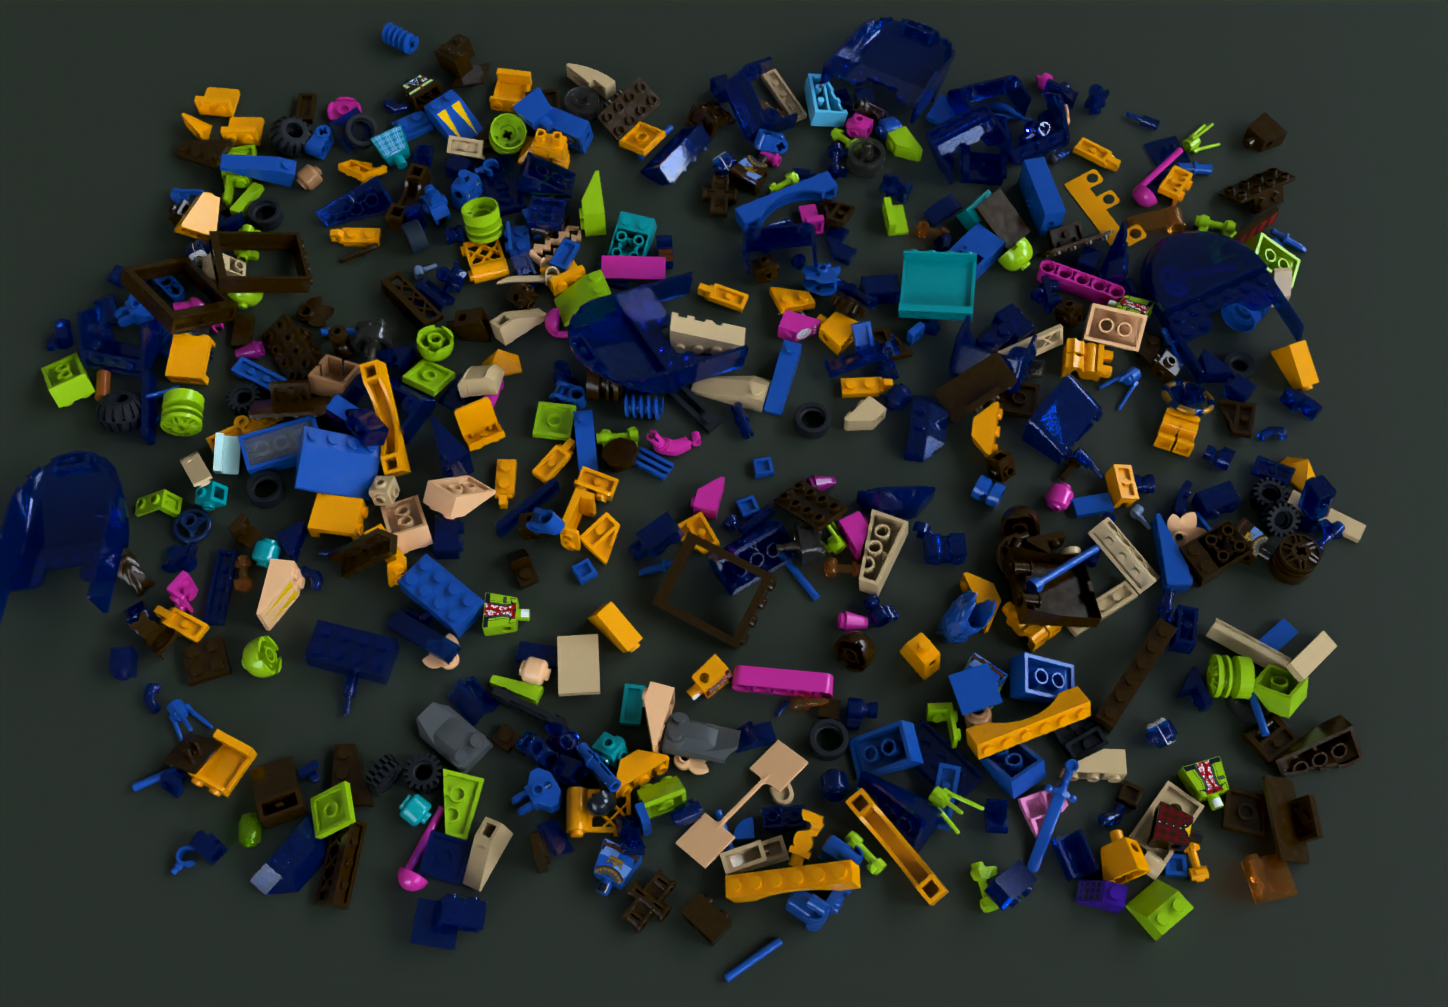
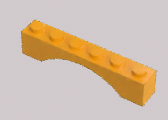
[359,359,411,477]
[966,686,1091,760]
[845,788,949,906]
[725,860,861,903]

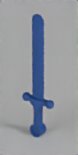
[1027,759,1079,873]

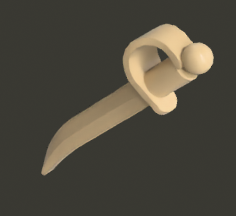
[496,266,560,286]

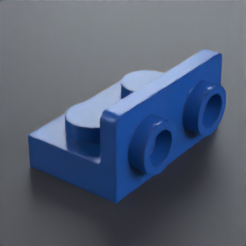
[503,221,531,260]

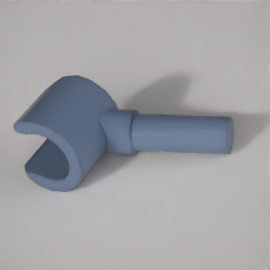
[414,263,437,280]
[1130,504,1152,531]

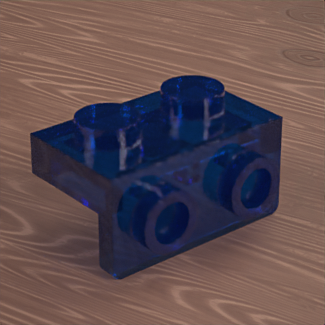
[1050,829,1099,881]

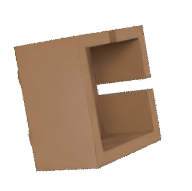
[308,354,361,400]

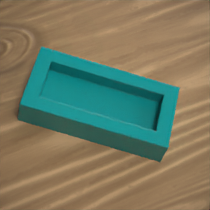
[619,684,645,727]

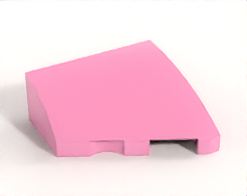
[1017,785,1068,838]

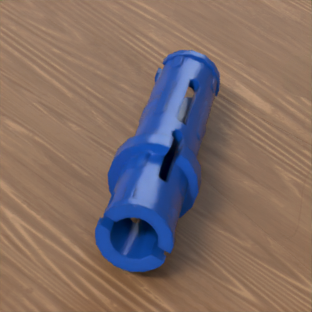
[576,742,621,792]

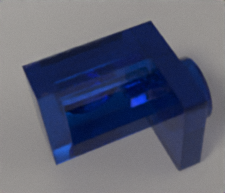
[218,212,247,231]
[984,799,1008,834]

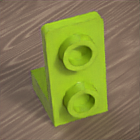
[222,172,252,210]
[135,489,183,517]
[925,702,961,748]

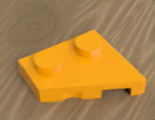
[338,159,387,182]
[769,287,815,314]
[669,511,720,555]
[580,512,620,565]

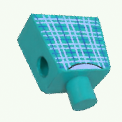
[371,125,411,169]

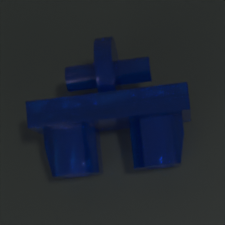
[1084,84,1109,115]
[879,173,913,203]
[435,261,467,293]
[1031,275,1062,313]

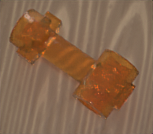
[915,221,950,240]
[234,555,253,593]
[824,558,862,577]

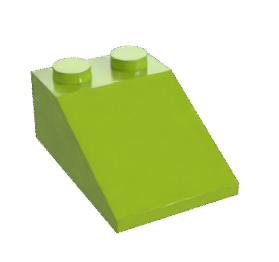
[579,170,607,237]
[1238,232,1301,289]
[554,269,616,327]
[41,352,95,408]

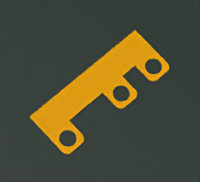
[1064,169,1146,253]

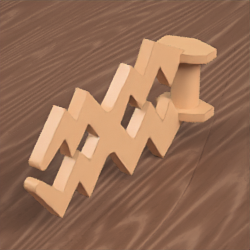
[528,225,581,268]

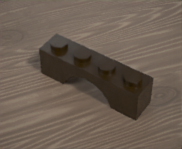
[385,163,431,233]

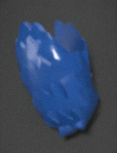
[936,590,996,644]

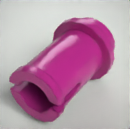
[759,151,782,167]

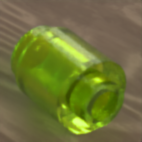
[239,813,262,848]

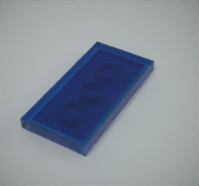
[477,154,526,216]
[914,718,985,806]

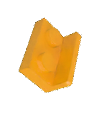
[1157,165,1193,207]

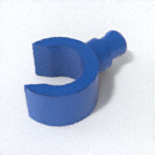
[474,158,499,176]
[170,845,196,875]

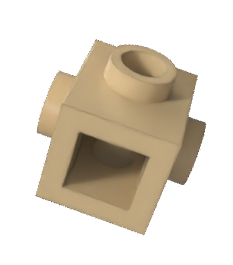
[369,475,400,506]

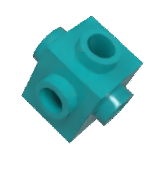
[195,481,228,511]
[592,731,629,769]

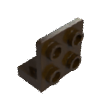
[685,101,736,141]

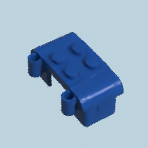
[786,835,863,931]

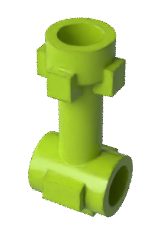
[830,127,861,154]
[768,171,800,193]

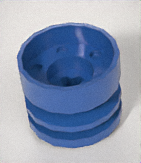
[1221,283,1272,333]

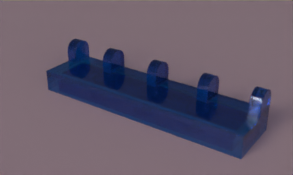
[823,334,900,378]

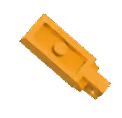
[1073,137,1121,172]
[330,228,381,247]
[697,283,749,313]
[840,377,893,398]
[532,437,576,485]
[495,459,517,509]
[153,605,210,643]

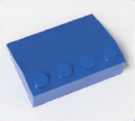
[294,426,381,502]

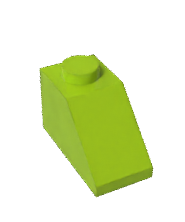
[886,126,923,162]

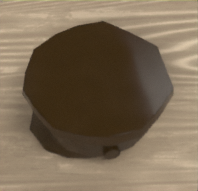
[602,437,639,473]

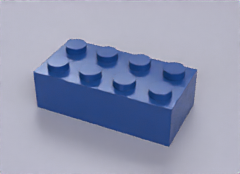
[398,554,484,639]

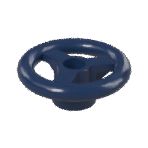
[172,508,212,544]

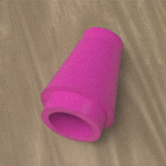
[837,611,868,631]

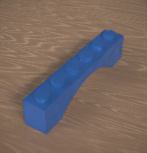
[735,171,838,234]

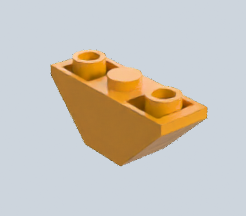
[971,401,1003,457]
[960,572,1001,633]
[614,749,670,799]

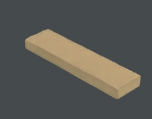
[760,69,807,124]
[1287,490,1366,543]
[1066,580,1138,637]
[1285,630,1337,683]

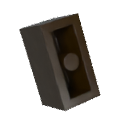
[681,892,732,947]

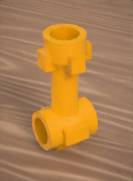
[1183,842,1209,883]

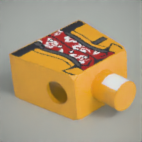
[686,654,733,701]

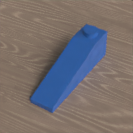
[219,154,297,187]
[763,340,802,416]
[573,410,598,474]
[1151,513,1193,593]

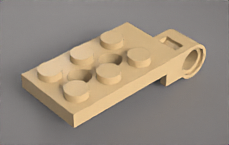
[1128,780,1205,880]

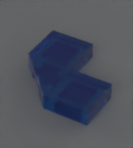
[825,226,857,266]

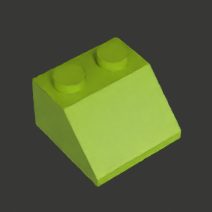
[1253,664,1309,719]
[637,775,687,819]
[1125,879,1194,941]

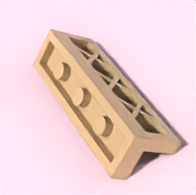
[998,324,1063,368]
[1088,517,1160,594]
[1206,618,1291,669]

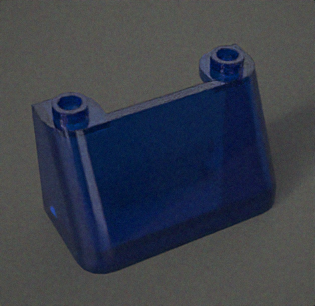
[1021,373,1104,464]

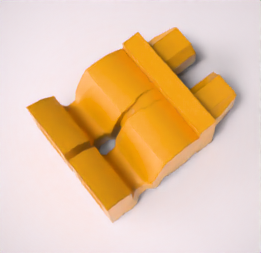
[532,128,570,174]
[1061,338,1113,382]
[1153,403,1200,458]
[1002,601,1062,652]
[788,809,824,867]

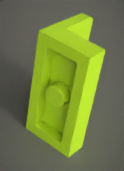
[882,197,909,236]

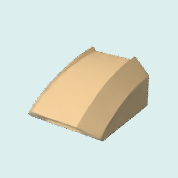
[457,364,505,398]

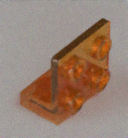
[1241,853,1298,904]

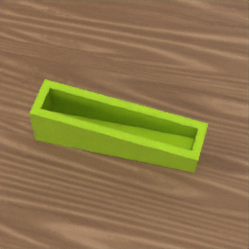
[229,182,265,222]
[489,675,544,705]

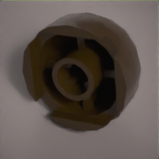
[1001,505,1040,544]
[834,631,876,672]

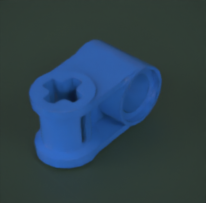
[305,125,335,160]
[753,128,788,154]
[549,380,587,410]
[526,507,565,535]

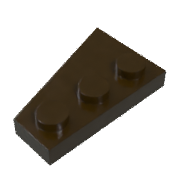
[174,139,235,171]
[331,744,375,807]
[530,830,551,874]

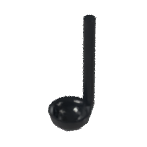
[572,742,617,817]

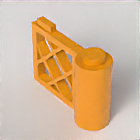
[460,239,510,284]
[566,787,631,838]

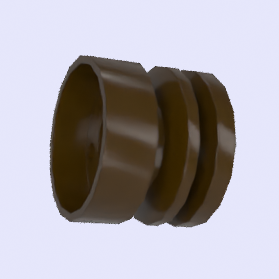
[586,360,625,402]
[1269,533,1321,585]

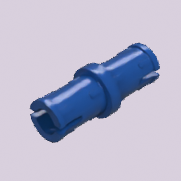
[1176,162,1213,176]

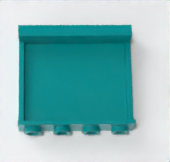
[898,249,977,321]

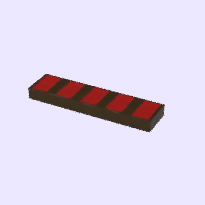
[1221,207,1280,255]

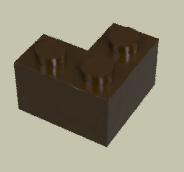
[434,34,475,78]

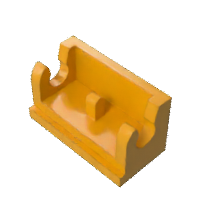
[1104,464,1139,508]

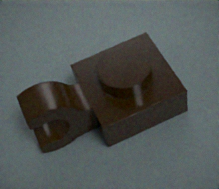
[491,724,529,757]

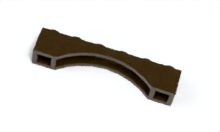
[1093,618,1177,734]

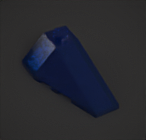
[316,174,394,227]
[1096,221,1129,286]
[857,771,942,853]

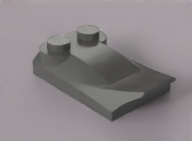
[416,702,493,774]
[662,712,741,764]

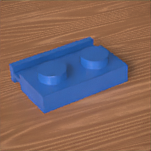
[391,109,434,142]

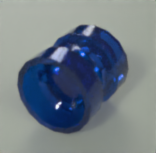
[445,225,465,245]
[1134,474,1155,494]

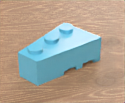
[804,73,848,127]

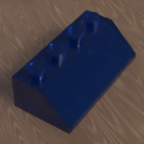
[640,124,712,186]
[707,519,797,596]

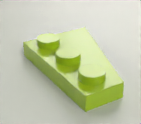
[443,769,484,842]

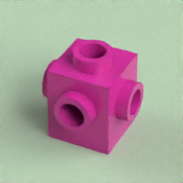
[845,112,873,143]

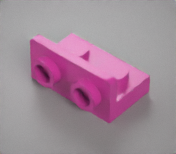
[166,570,199,614]

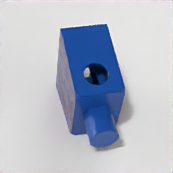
[326,394,371,436]

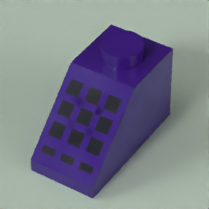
[1075,880,1128,913]

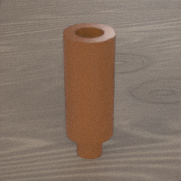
[95,370,111,401]

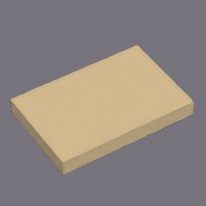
[557,634,600,697]

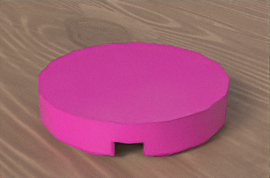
[327,97,362,126]

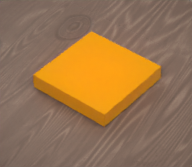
[618,121,666,156]

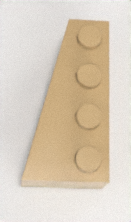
[670,312,746,357]
[859,509,908,597]

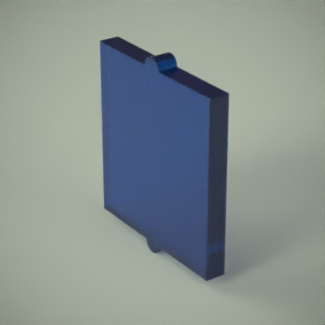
[537,820,574,856]

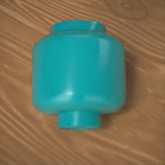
[252,538,281,568]
[399,794,432,826]

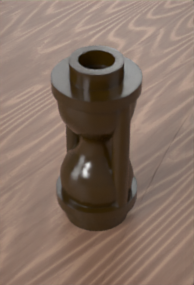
[853,98,889,123]
[328,325,353,360]

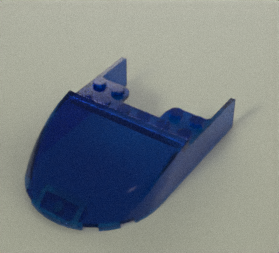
[819,17,955,124]
[1140,230,1304,385]
[568,271,749,393]
[0,451,129,624]

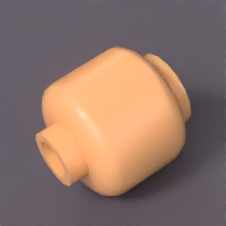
[519,656,551,686]

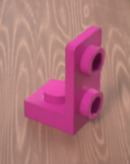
[798,204,825,236]

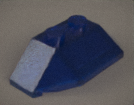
[904,394,949,463]
[856,486,935,520]
[249,812,328,895]

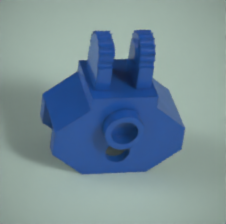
[419,184,452,226]
[802,262,841,296]
[113,294,158,328]
[511,768,562,816]

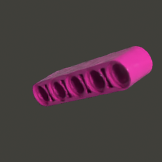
[1036,260,1125,306]
[732,665,834,699]

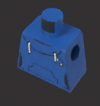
[451,170,484,211]

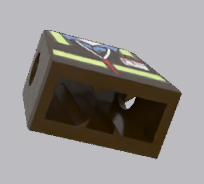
[402,75,443,112]

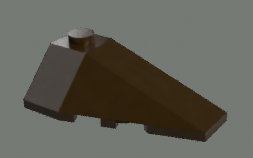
[1274,714,1364,777]

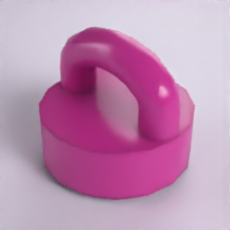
[1035,73,1053,91]

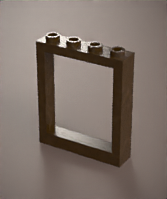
[209,231,313,293]
[120,256,238,334]
[652,531,777,648]

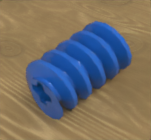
[382,22,419,55]
[624,394,664,420]

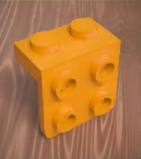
[194,87,240,117]
[220,117,265,146]
[540,260,586,297]
[454,397,506,452]
[573,466,619,503]

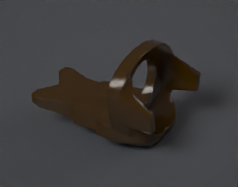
[103,547,155,597]
[129,611,183,660]

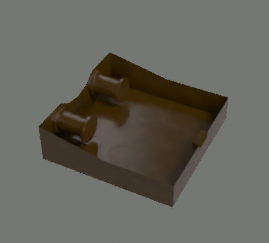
[1003,546,1102,628]

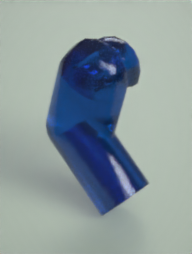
[383,99,408,114]
[1257,426,1288,441]
[301,566,324,591]
[143,683,161,714]
[1098,803,1126,827]

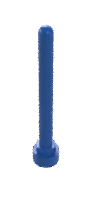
[1026,545,1100,594]

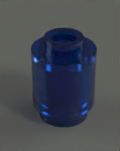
[670,799,703,828]

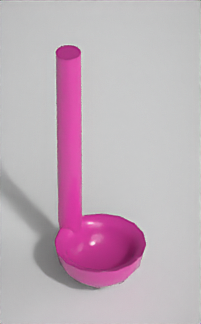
[1133,147,1184,207]
[544,307,620,341]
[397,806,445,892]

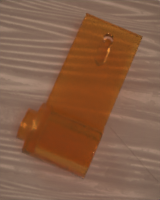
[1127,206,1185,236]

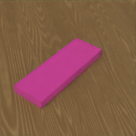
[601,255,666,280]

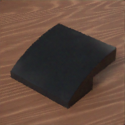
[1051,717,1109,761]

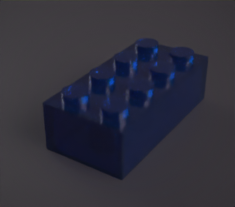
[304,620,400,685]

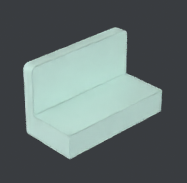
[213,432,241,475]

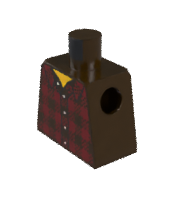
[1148,801,1203,851]

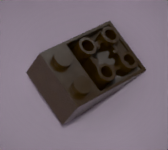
[1179,519,1254,587]
[251,756,309,829]

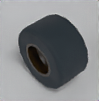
[401,219,429,255]

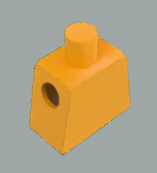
[816,312,858,356]
[899,632,941,681]
[1100,829,1150,884]

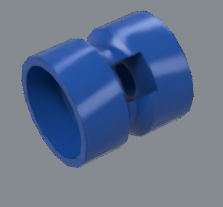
[971,475,1006,509]

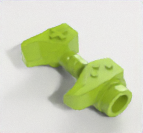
[1194,214,1236,240]
[234,224,261,263]
[596,427,639,447]
[844,831,887,875]
[970,861,1008,913]

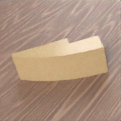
[566,63,616,100]
[719,835,790,875]

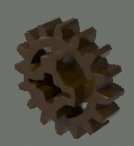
[828,294,867,320]

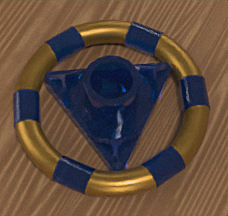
[1161,380,1215,416]

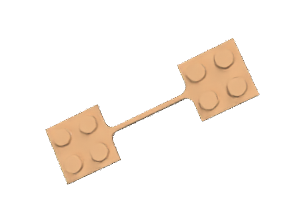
[675,740,808,869]

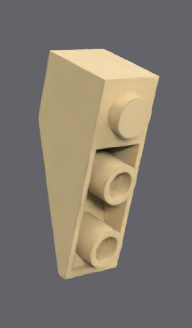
[489,308,546,346]
[180,451,213,488]
[1059,749,1127,783]
[463,817,514,892]

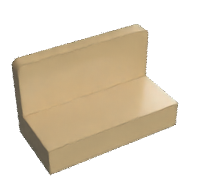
[446,135,485,160]

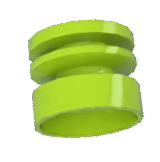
[488,113,527,156]
[461,197,504,244]
[160,388,205,436]
[1206,654,1255,699]

